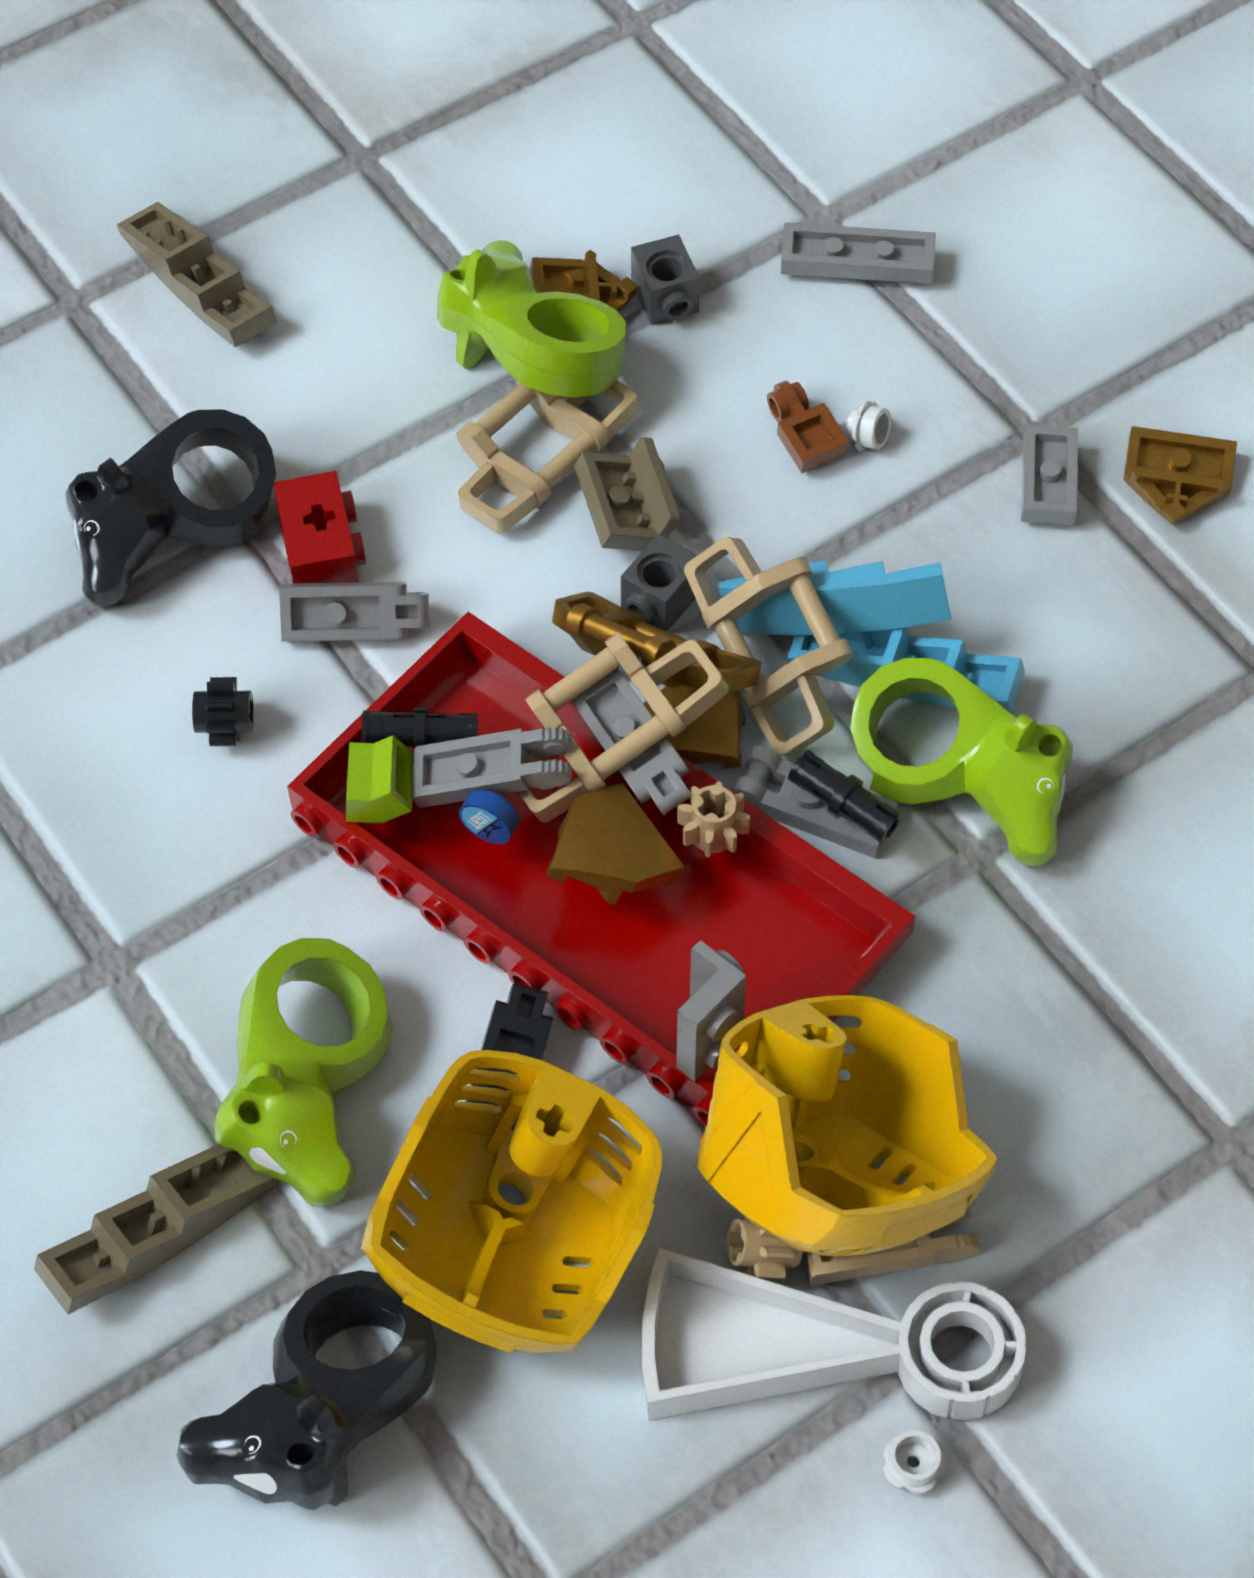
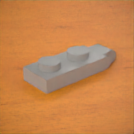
[279,582,430,642]
[571,668,691,816]

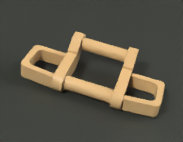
[456,380,638,533]
[684,537,855,756]
[519,632,729,823]

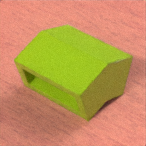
[346,735,414,823]

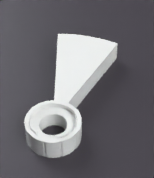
[642,1247,1026,1421]

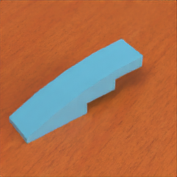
[718,560,952,635]
[787,627,1025,714]

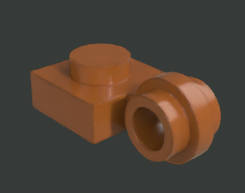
[767,381,849,473]

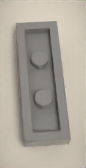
[781,223,936,284]

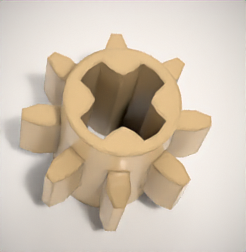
[677,781,750,857]
[727,1216,803,1282]

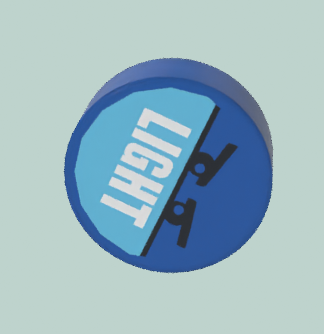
[459,790,520,844]

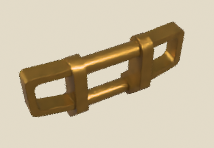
[552,591,762,694]

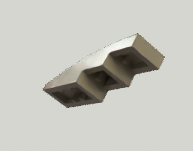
[116,202,277,347]
[34,1144,281,1315]

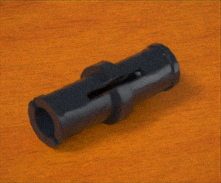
[362,707,478,748]
[787,749,903,844]

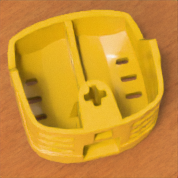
[696,995,997,1256]
[361,1050,662,1354]

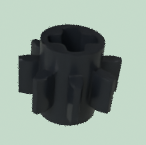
[192,677,254,746]

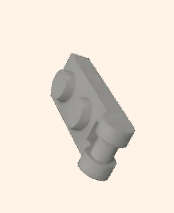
[731,745,899,859]

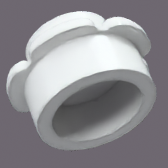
[846,401,891,452]
[882,1430,946,1494]

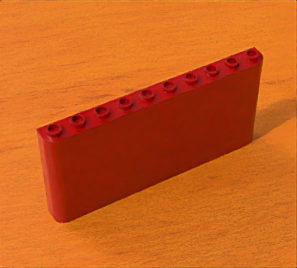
[287,611,916,1127]

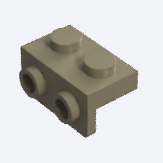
[574,437,680,551]

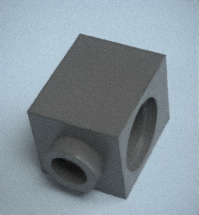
[631,234,700,325]
[621,533,698,631]

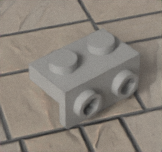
[676,941,746,1082]

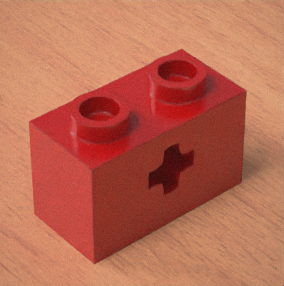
[273,471,366,584]

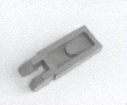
[412,727,572,808]

